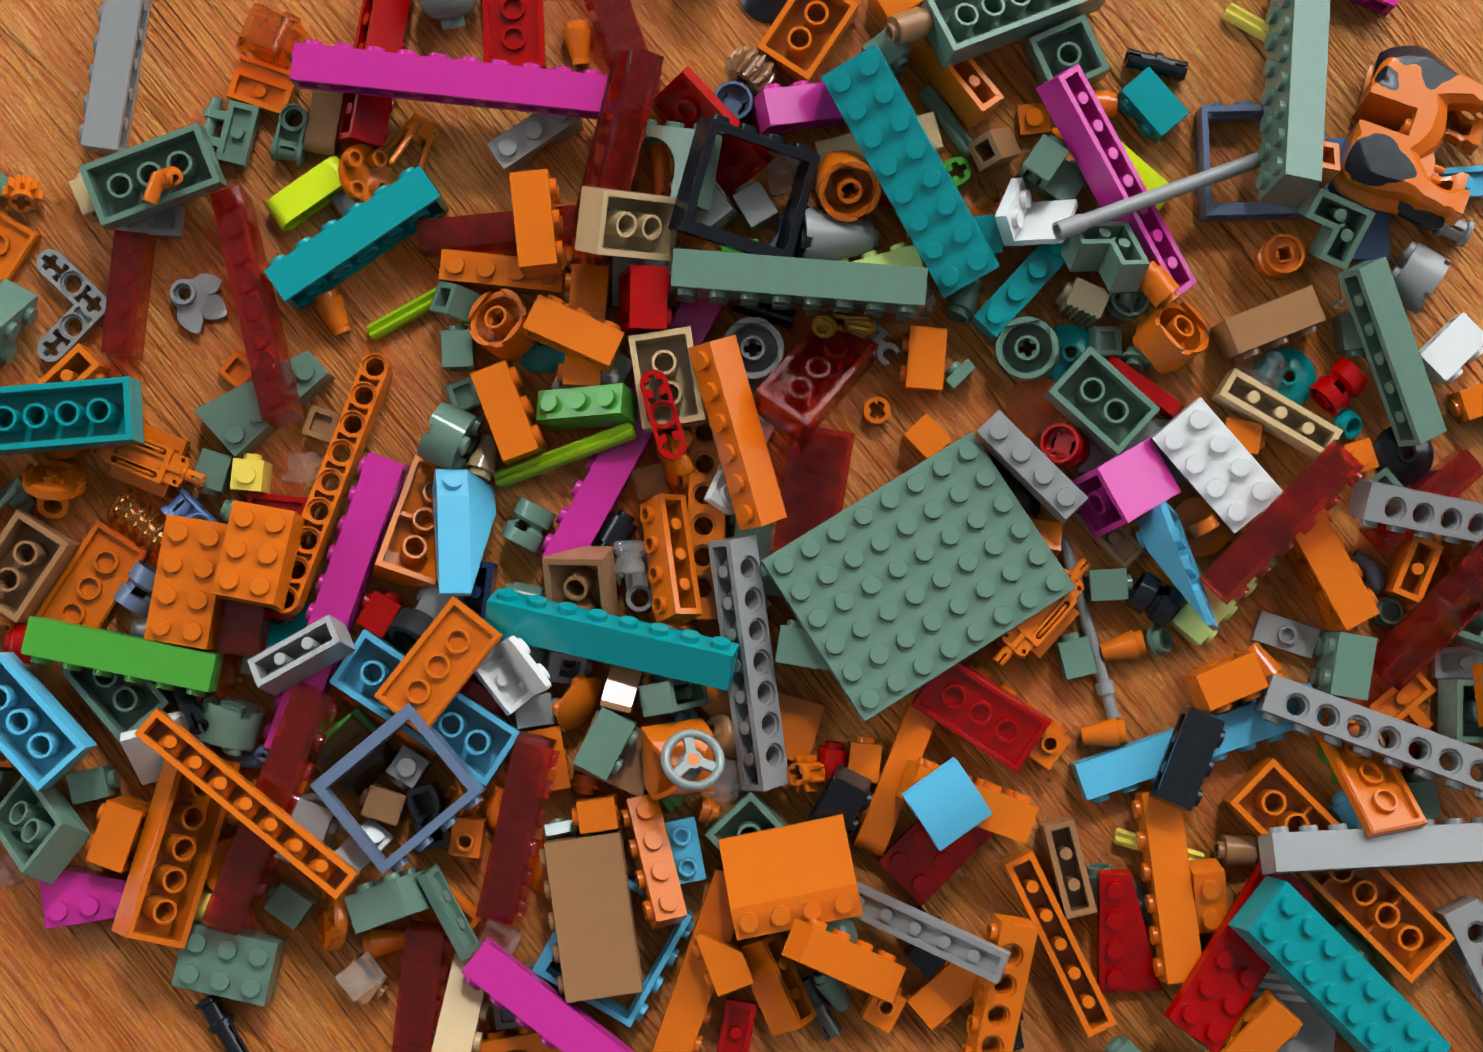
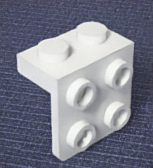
[474,635,552,716]

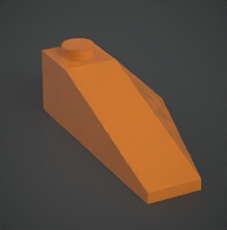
[372,454,442,587]

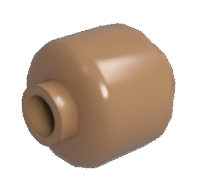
[706,714,737,758]

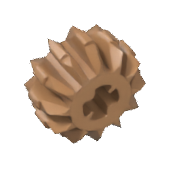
[724,44,778,97]

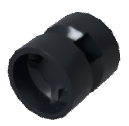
[1125,571,1184,628]

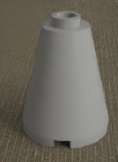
[793,205,879,261]

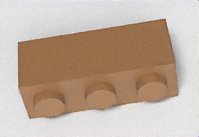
[1038,816,1097,919]

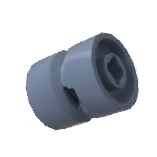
[714,81,753,125]
[113,560,156,618]

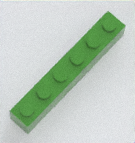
[21,616,224,697]

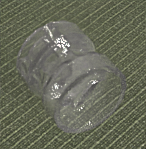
[613,540,645,575]

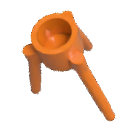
[383,113,436,171]

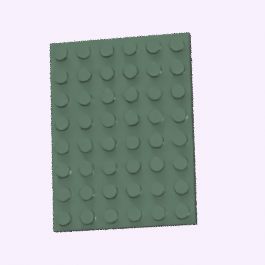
[761,432,1076,723]

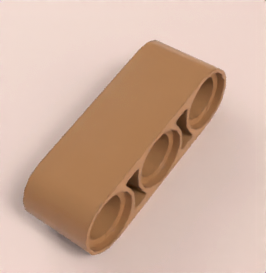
[304,90,345,156]

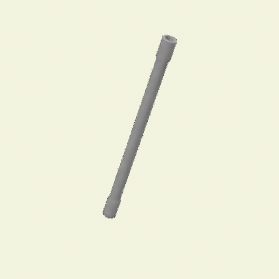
[1052,152,1261,241]

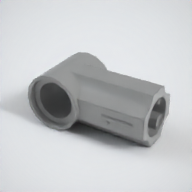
[622,551,653,614]

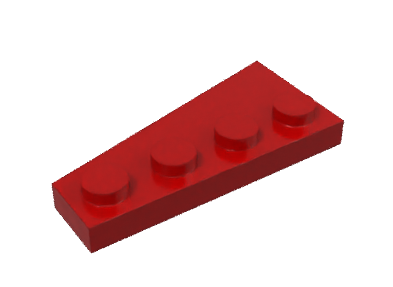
[1097,869,1162,992]

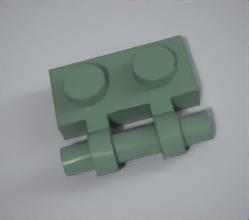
[203,97,262,168]

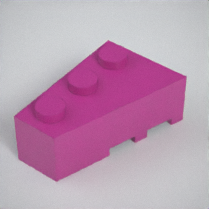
[39,866,128,929]

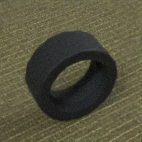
[387,607,434,653]

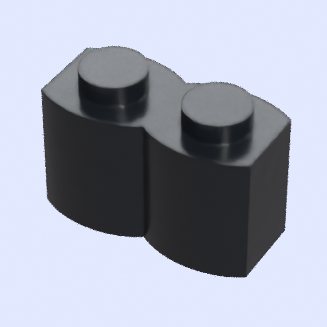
[407,781,452,851]

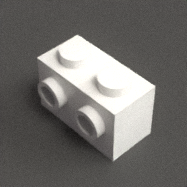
[1419,312,1483,385]

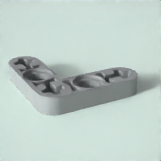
[36,249,112,364]

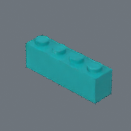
[970,243,1065,342]

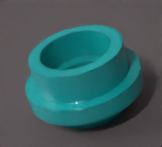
[1333,409,1362,440]

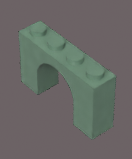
[588,115,723,211]

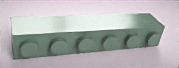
[1338,256,1447,447]

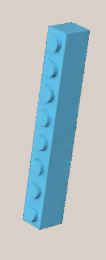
[1070,683,1323,803]

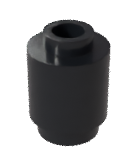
[595,509,638,558]

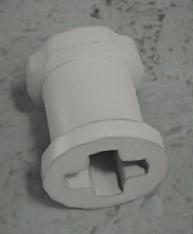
[1433,219,1475,247]

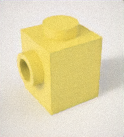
[230,453,273,494]

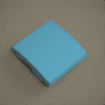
[901,757,993,851]

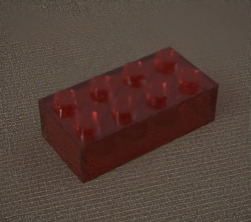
[754,311,879,445]
[772,423,855,549]

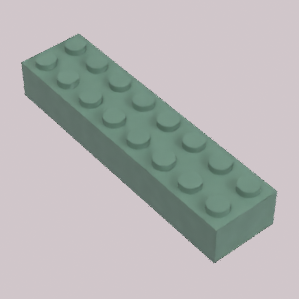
[1256,0,1330,208]
[671,248,928,320]

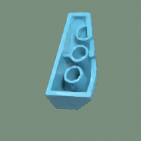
[432,469,496,596]
[1136,501,1219,631]

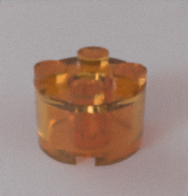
[236,3,308,70]

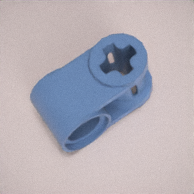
[161,486,219,522]

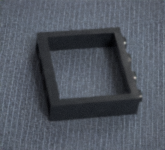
[668,113,821,257]

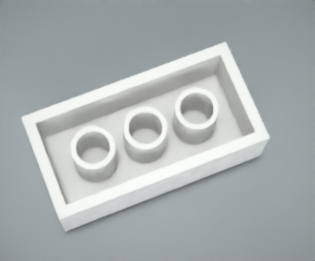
[1151,397,1284,533]

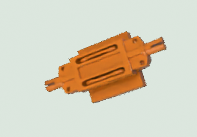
[90,423,207,499]
[992,558,1091,668]

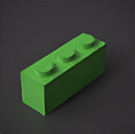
[536,383,638,432]

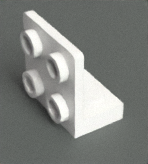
[995,177,1078,246]

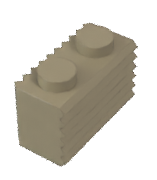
[1054,277,1111,329]

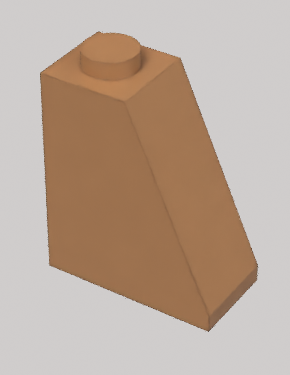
[600,664,644,713]

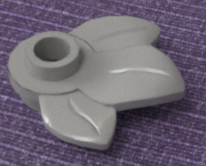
[169,273,228,334]

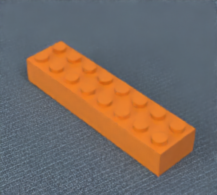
[1221,756,1455,983]

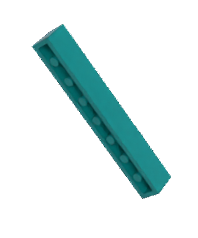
[485,588,739,691]

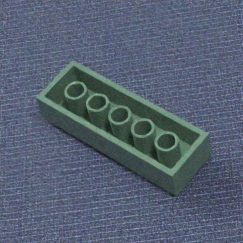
[920,0,1106,69]

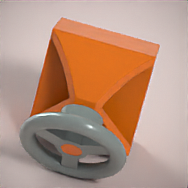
[641,718,725,800]

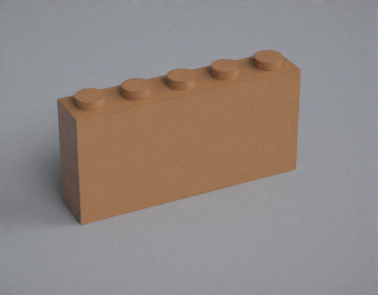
[540,829,644,1003]

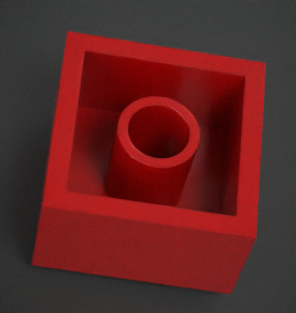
[618,264,672,336]

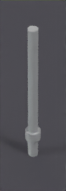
[1060,537,1120,719]

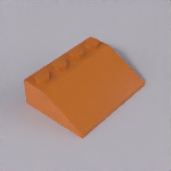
[718,814,863,941]

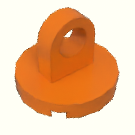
[22,459,87,519]
[1173,496,1230,558]
[317,891,354,951]

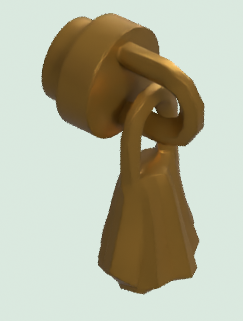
[812,312,877,339]

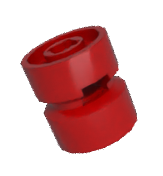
[1308,358,1369,416]
[1040,423,1091,469]

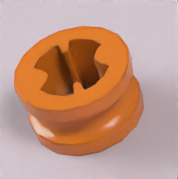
[862,396,891,425]

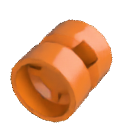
[1254,234,1305,281]

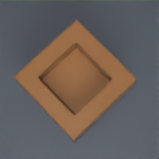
[302,404,341,443]

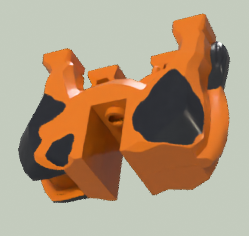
[1330,46,1483,229]

